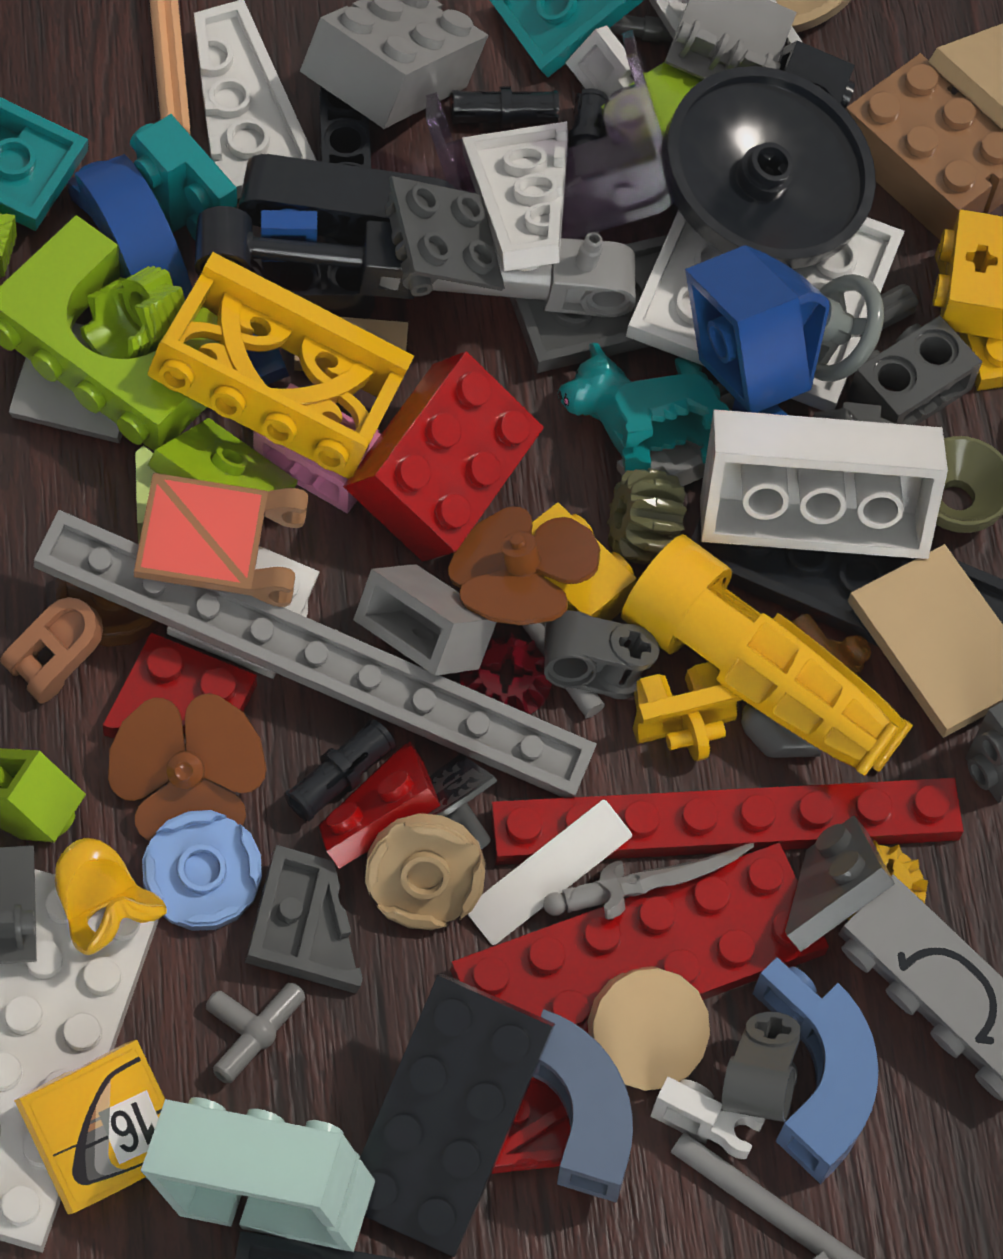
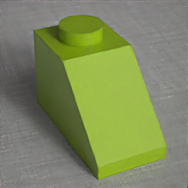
[0,748,86,843]

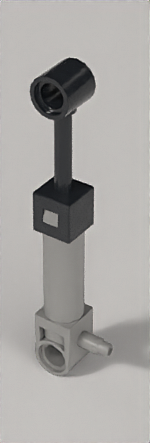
[194,206,636,317]

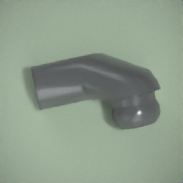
[741,703,821,758]

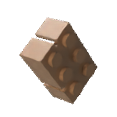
[846,53,1003,240]

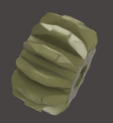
[607,468,687,565]

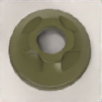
[936,436,1003,533]

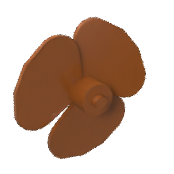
[448,506,601,626]
[108,693,267,841]

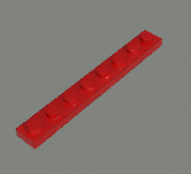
[491,778,964,865]

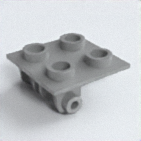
[664,0,797,80]

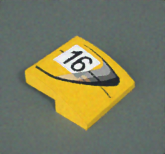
[14,1040,165,1214]

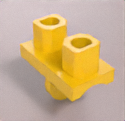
[633,662,742,762]

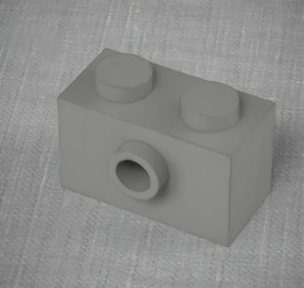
[353,564,497,676]

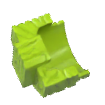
[80,266,185,359]

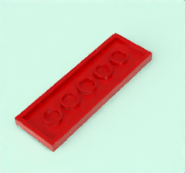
[450,842,829,1033]

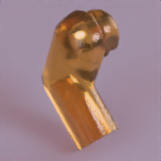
[792,614,871,673]

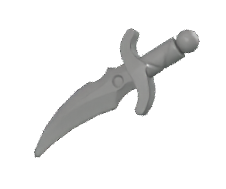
[543,843,754,919]

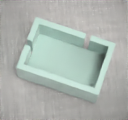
[141,1097,375,1252]

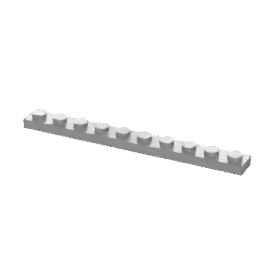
[34,510,597,798]

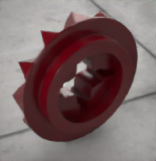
[460,632,552,715]

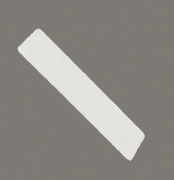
[468,800,632,945]

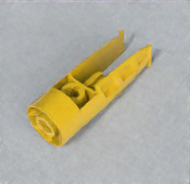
[621,534,913,776]

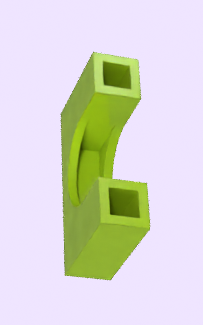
[0,215,247,451]

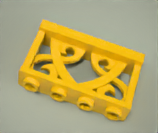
[147,252,414,479]

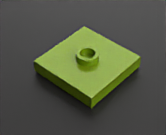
[148,418,298,491]

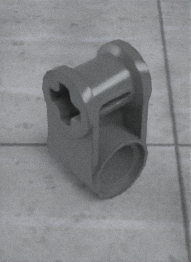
[544,610,660,699]
[722,1012,800,1122]

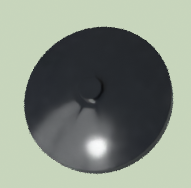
[662,66,876,269]

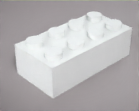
[700,410,948,559]

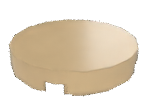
[365,813,485,930]
[587,966,710,1091]

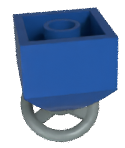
[685,245,884,413]

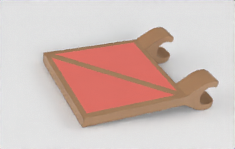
[134,473,308,607]

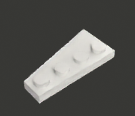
[194,0,316,199]
[462,121,568,272]

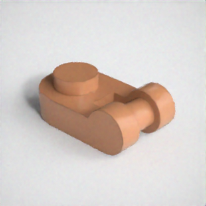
[0,597,103,704]

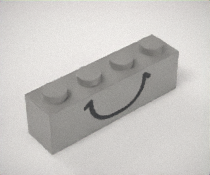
[838,874,1003,1101]

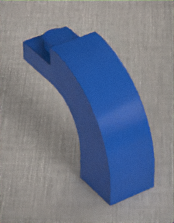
[66,154,192,300]

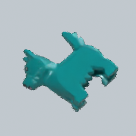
[557,342,730,472]

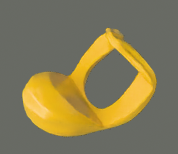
[55,838,167,955]

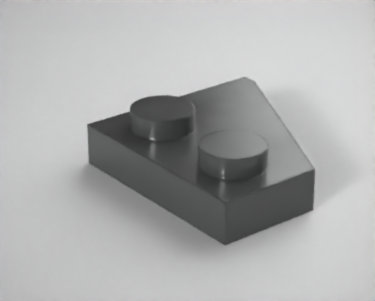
[785,815,895,952]
[244,845,363,994]

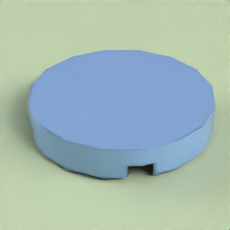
[142,810,262,931]

